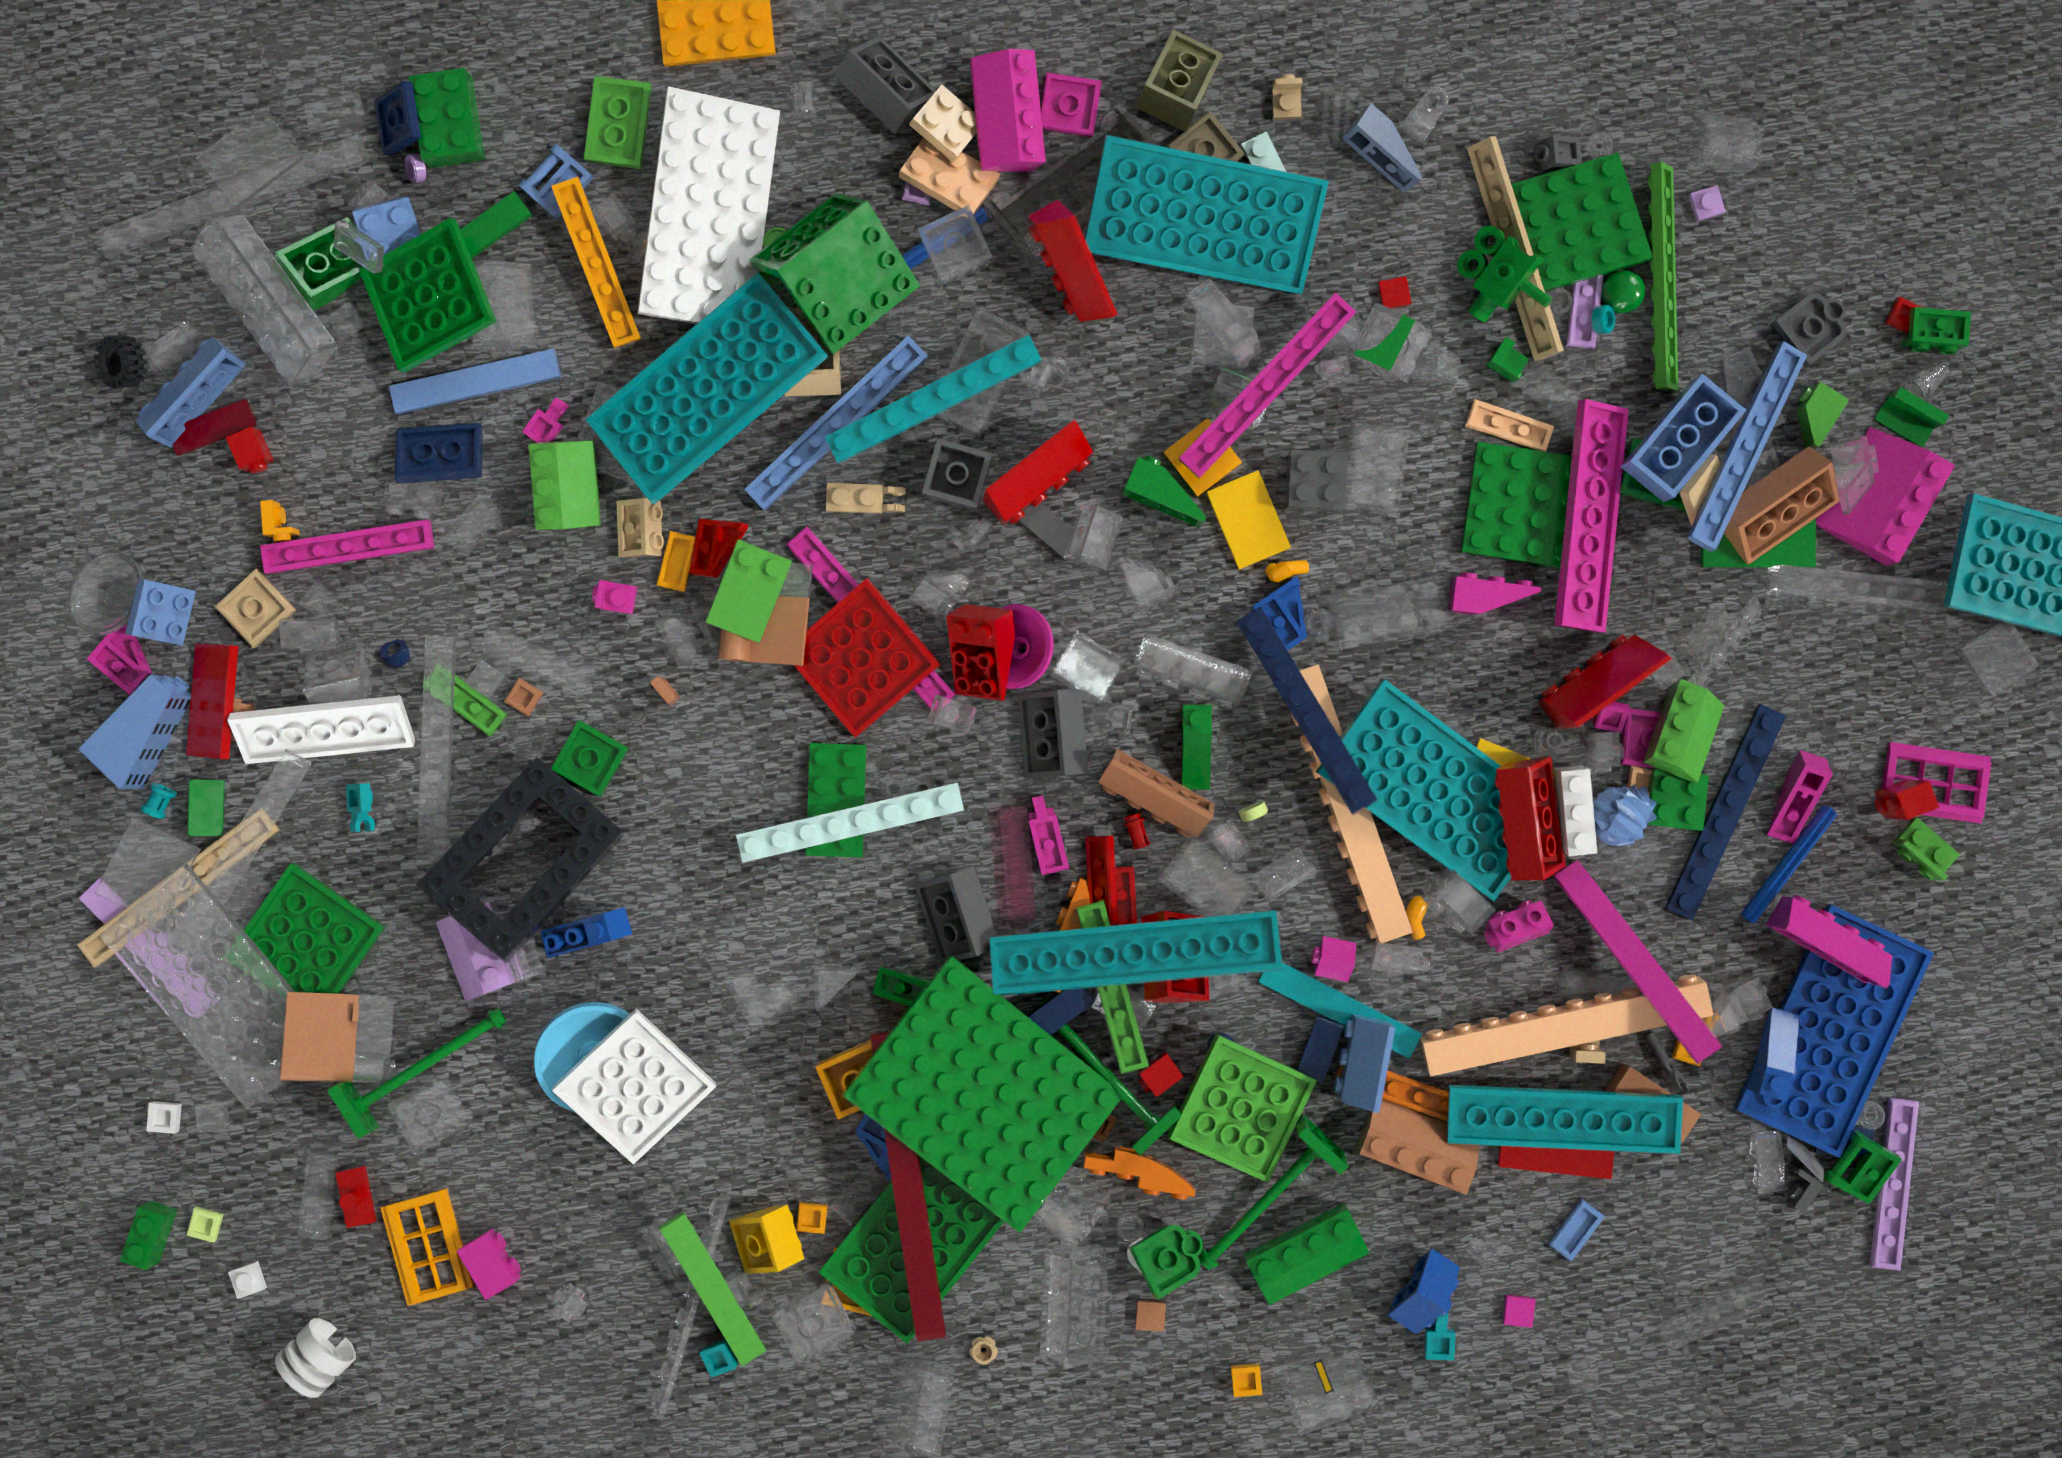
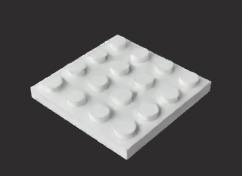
[552,1009,716,1164]

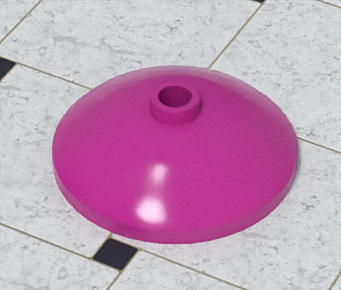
[1002,604,1053,689]

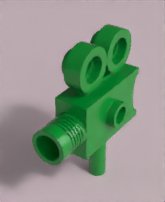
[1457,226,1553,323]

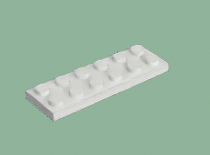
[228,696,415,764]

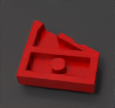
[689,519,748,578]

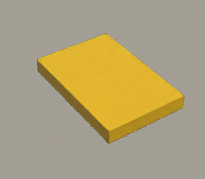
[1206,470,1291,570]

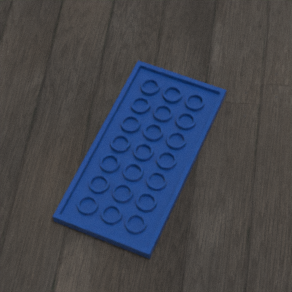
[1734,904,1934,1158]

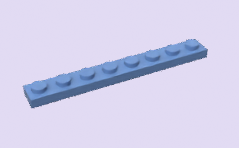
[744,335,928,511]
[1686,341,1807,552]

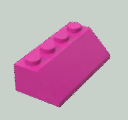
[970,49,1046,172]
[1766,894,1892,988]

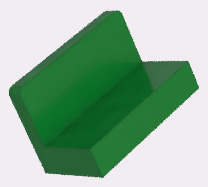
[1874,387,1950,447]

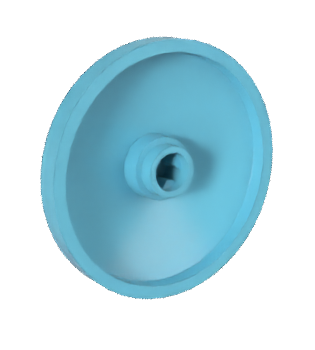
[534,1002,630,1112]

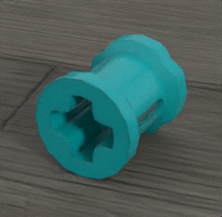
[140,783,177,819]

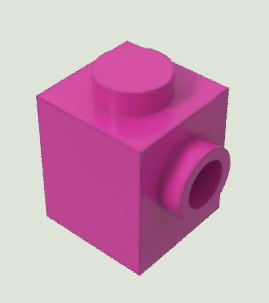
[1311,936,1356,982]

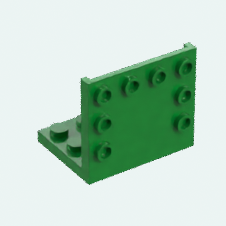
[749,193,920,354]

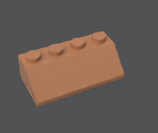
[1724,446,1840,565]
[1099,749,1215,838]
[1355,1099,1480,1195]

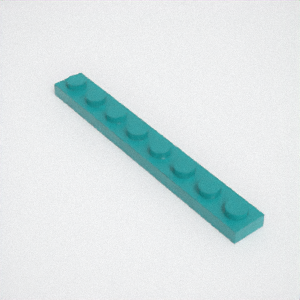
[825,335,1042,464]

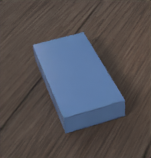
[1547,1198,1605,1261]

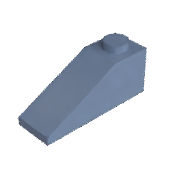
[1342,103,1422,193]

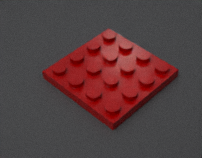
[794,578,941,738]

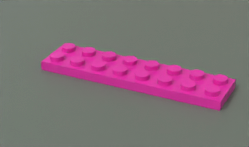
[1554,399,1629,633]

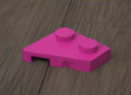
[87,617,152,695]

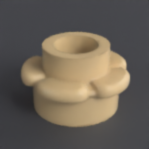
[970,1336,998,1365]

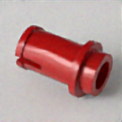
[1123,812,1150,850]

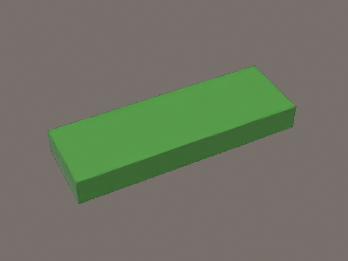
[422,663,508,736]

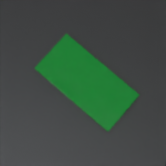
[1701,518,1816,568]

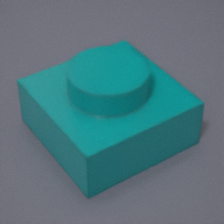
[699,1339,739,1378]

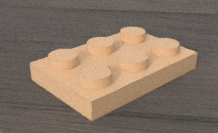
[899,137,1000,220]

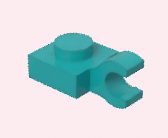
[346,783,375,832]
[1424,1313,1456,1360]

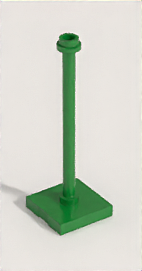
[1034,998,1182,1155]
[327,1007,507,1139]
[1198,1114,1348,1270]

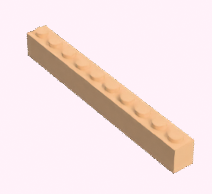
[1291,664,1413,944]
[1420,974,1714,1076]

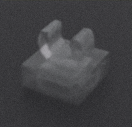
[1319,350,1350,388]

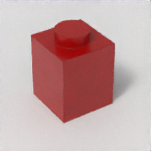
[226,426,274,474]
[1138,1051,1184,1097]

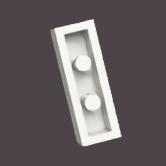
[1554,765,1597,856]

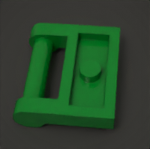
[1824,1131,1902,1204]

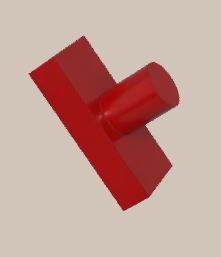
[335,1165,377,1228]

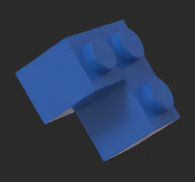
[1388,1248,1460,1334]

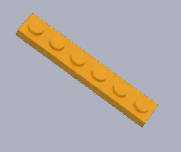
[551,176,641,349]

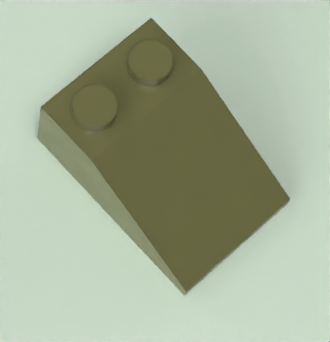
[1136,29,1223,132]

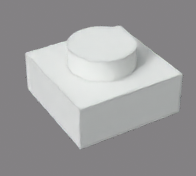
[146,1101,182,1134]
[228,1261,267,1299]

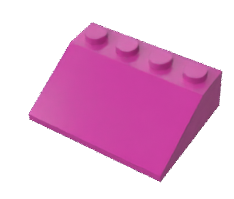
[1816,427,1955,566]

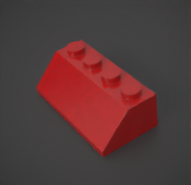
[1028,200,1118,322]
[983,419,1093,526]
[1495,756,1566,881]

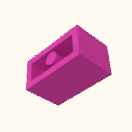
[457,1228,521,1300]

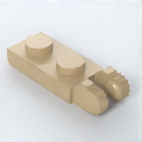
[826,483,906,514]

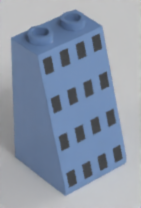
[79,675,191,789]

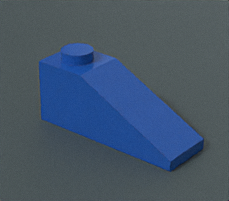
[1747,1007,1799,1102]

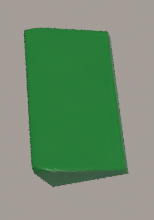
[188,779,225,836]

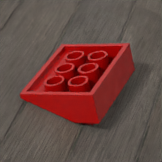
[1537,634,1672,729]

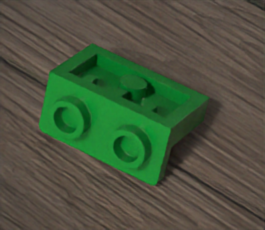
[1902,307,1971,355]

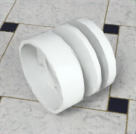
[275,1318,356,1398]

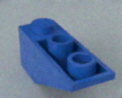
[540,907,632,958]

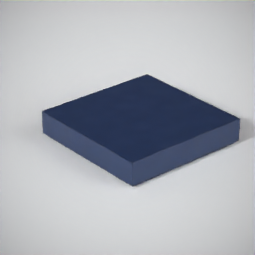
[374,81,421,156]

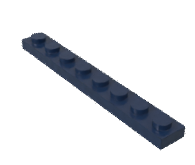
[1236,607,1378,816]
[1665,704,1786,920]

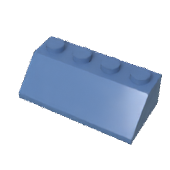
[135,337,246,448]

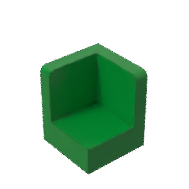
[1486,337,1529,383]

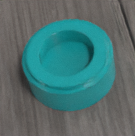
[1591,305,1615,334]

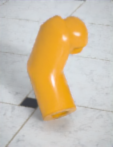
[1405,896,1427,940]

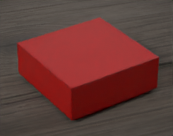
[1378,276,1412,310]
[1885,296,1924,334]

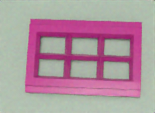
[1882,742,1992,824]

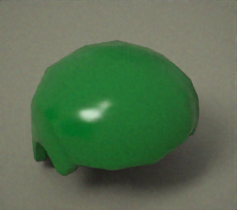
[1601,271,1645,314]

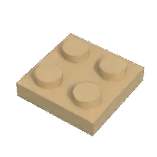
[909,85,977,162]

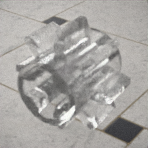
[550,1283,587,1322]

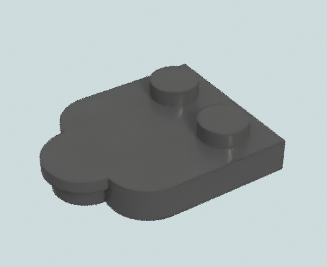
[1771,293,1846,368]

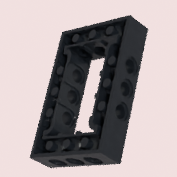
[416,757,623,964]

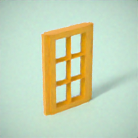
[380,1188,474,1306]

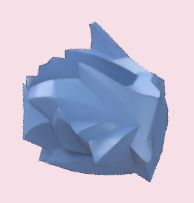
[1593,784,1657,846]

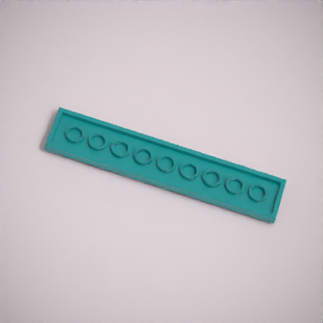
[990,911,1283,996]

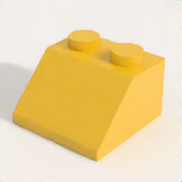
[729,1204,804,1274]

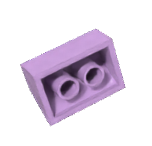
[436,902,519,1001]

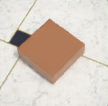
[650,676,680,705]
[504,678,544,716]
[1135,1299,1166,1332]

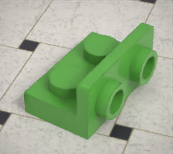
[1892,817,1960,881]

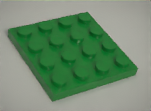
[1511,152,1653,292]
[359,218,497,373]
[1460,442,1572,569]
[226,863,386,999]

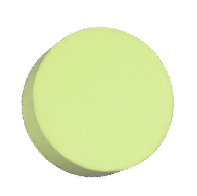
[1238,801,1268,822]

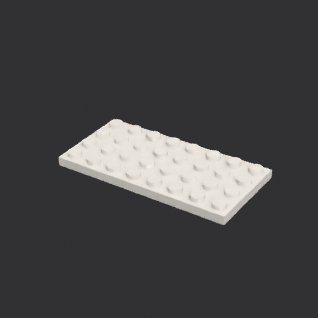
[637,86,780,324]

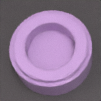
[405,153,426,183]

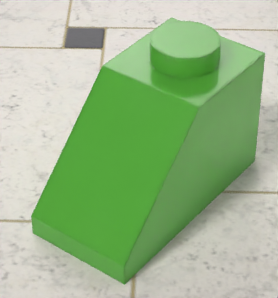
[1796,382,1849,449]

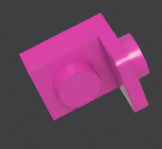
[592,580,637,615]

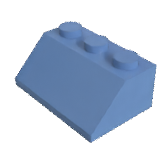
[1334,1014,1395,1113]

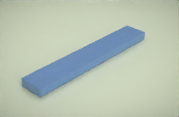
[389,349,561,415]

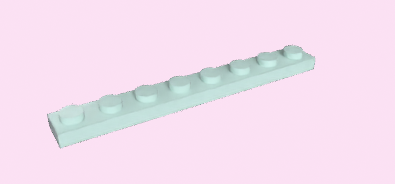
[736,783,964,863]

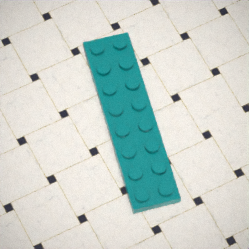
[1447,1085,1683,1154]

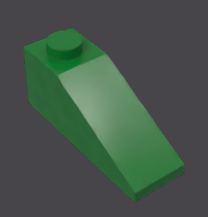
[1181,705,1212,790]
[872,967,930,1007]

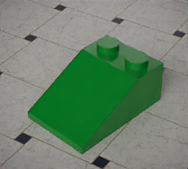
[273,217,370,313]
[1123,456,1206,528]

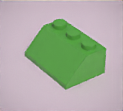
[529,440,601,530]
[1643,679,1725,783]

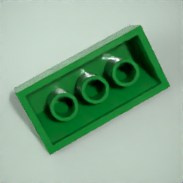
[1243,1203,1369,1305]

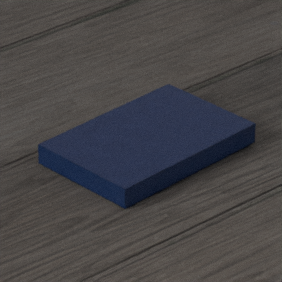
[395,423,483,484]

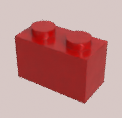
[1874,780,1940,820]

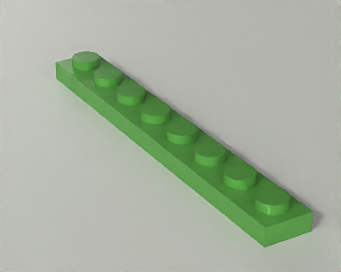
[1648,162,1678,392]

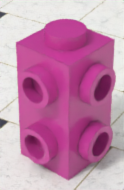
[1484,900,1554,953]

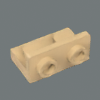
[616,498,664,558]

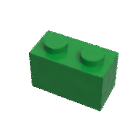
[120,1200,178,1270]

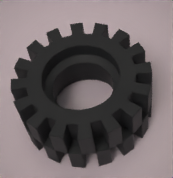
[94,336,148,388]

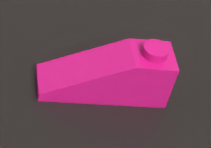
[1767,750,1833,844]

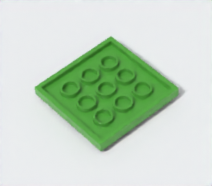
[1167,1033,1317,1183]

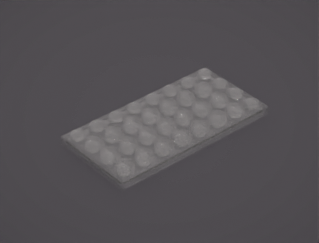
[99,864,295,1110]

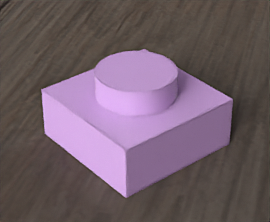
[1688,185,1726,222]

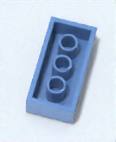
[1620,374,1746,502]

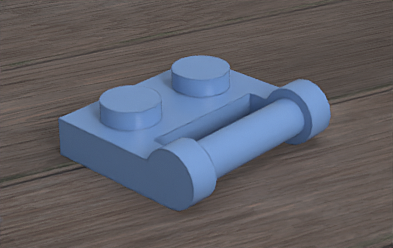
[518,143,593,220]

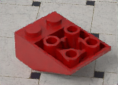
[946,604,1015,701]

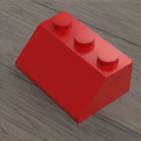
[1141,911,1210,1003]

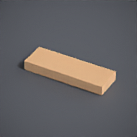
[1464,399,1554,452]

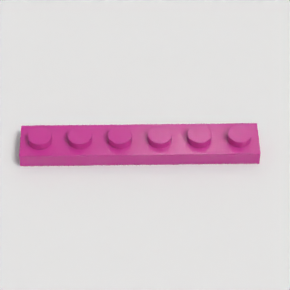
[260,520,435,574]

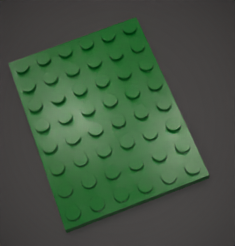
[842,955,1121,1233]

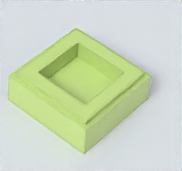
[187,1207,224,1243]

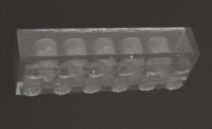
[190,208,338,386]

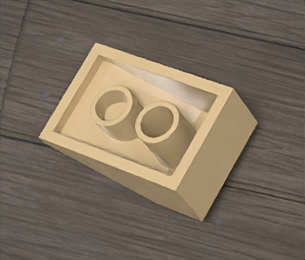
[784,307,841,396]

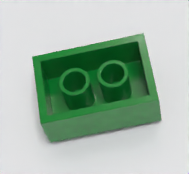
[408,68,485,169]

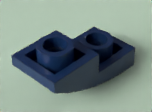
[1297,1016,1344,1083]

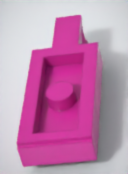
[1028,795,1069,875]

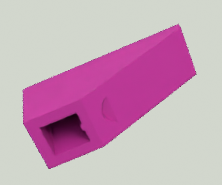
[1448,572,1541,615]

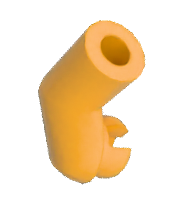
[1265,560,1309,582]

